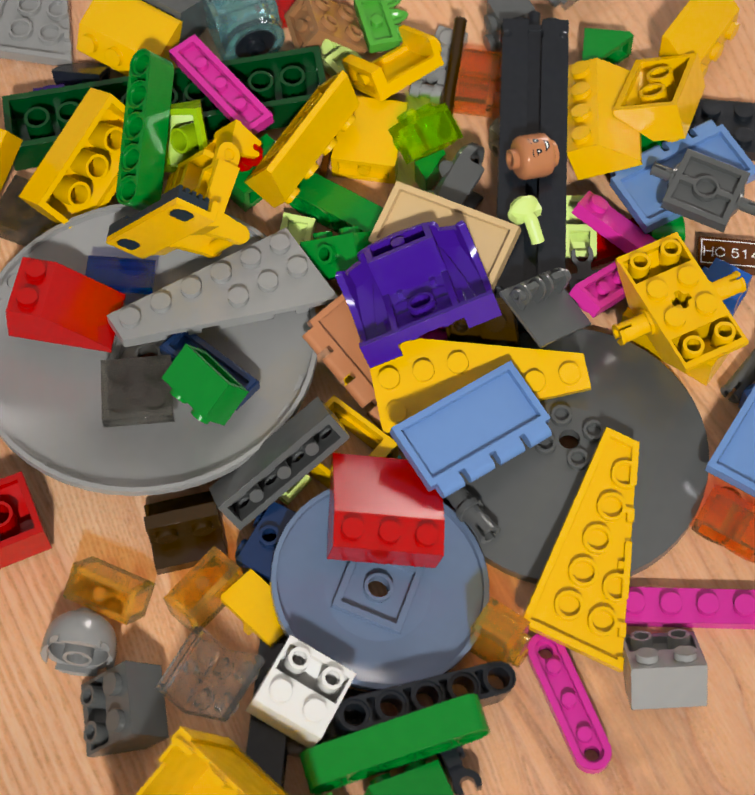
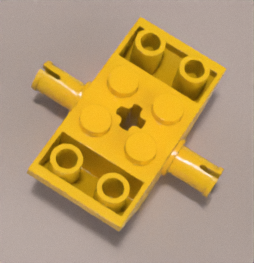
[612,232,749,373]

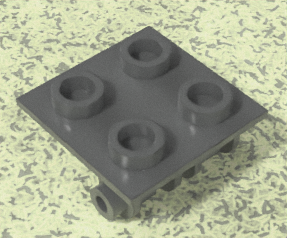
[499,267,591,348]

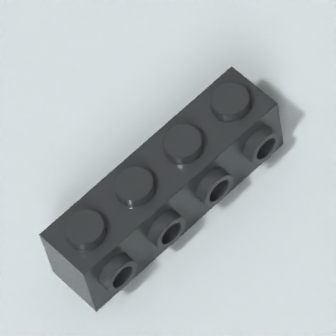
[209,396,351,530]

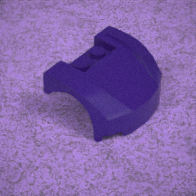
[335,220,502,368]

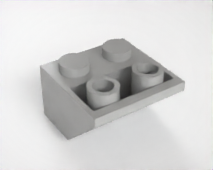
[623,629,708,710]

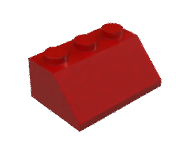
[0,471,52,569]

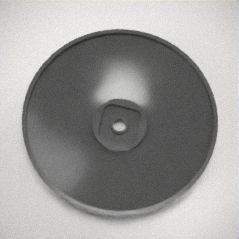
[443,329,709,584]

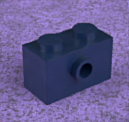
[235,502,296,585]

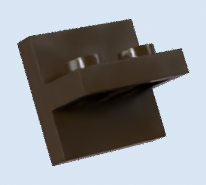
[143,491,228,575]

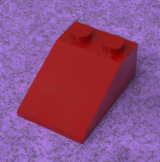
[6,257,126,353]

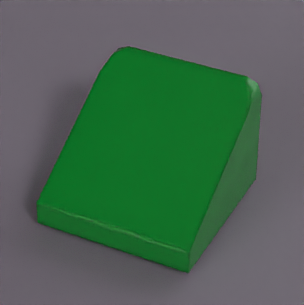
[415,149,446,191]

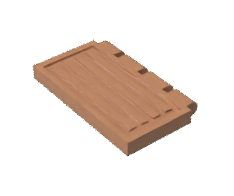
[302,293,383,431]

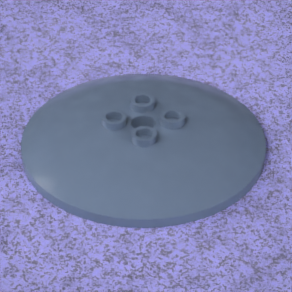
[270,489,489,691]

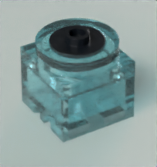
[202,0,285,61]

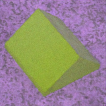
[164,99,209,173]

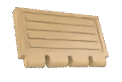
[368,181,521,291]

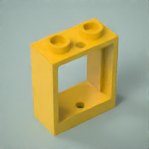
[309,395,399,489]

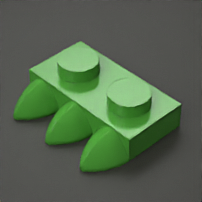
[353,0,409,54]

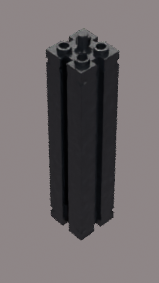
[494,11,569,334]

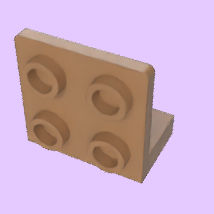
[284,0,368,55]

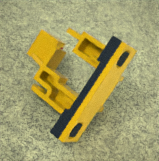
[106,119,263,259]

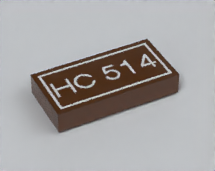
[696,236,755,276]

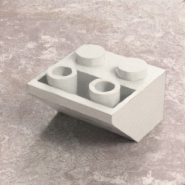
[246,635,356,748]

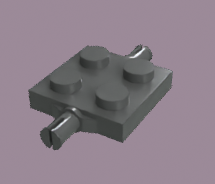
[650,148,755,233]

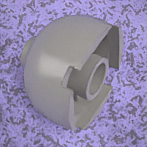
[40,608,117,677]

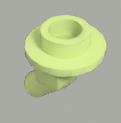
[507,195,545,245]

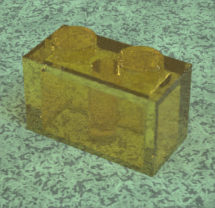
[163,546,243,636]
[63,556,156,625]
[470,597,532,668]

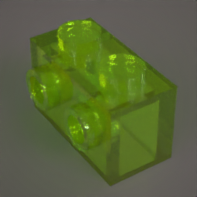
[388,102,464,164]

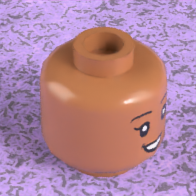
[506,133,559,180]

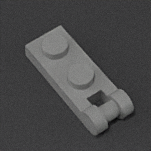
[409,25,468,104]

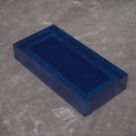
[85,255,156,294]

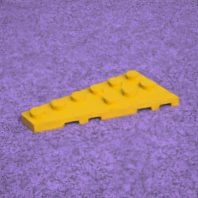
[369,338,591,435]
[519,427,640,672]

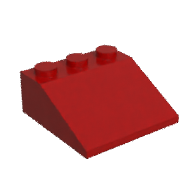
[327,453,445,568]

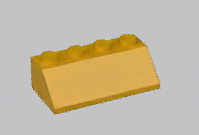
[567,58,642,180]
[244,70,360,208]
[18,88,125,229]

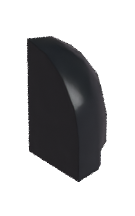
[51,63,110,86]

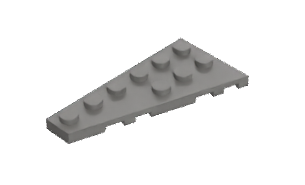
[0,0,73,66]
[107,228,338,348]

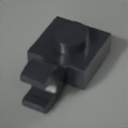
[436,746,482,795]

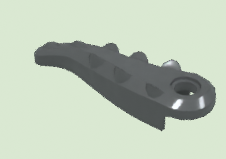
[426,142,485,209]

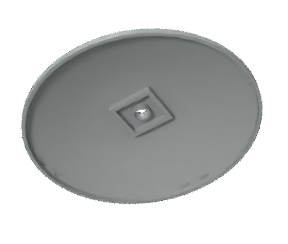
[0,203,317,496]

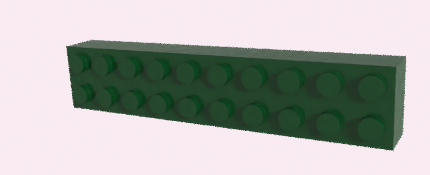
[2,45,326,171]

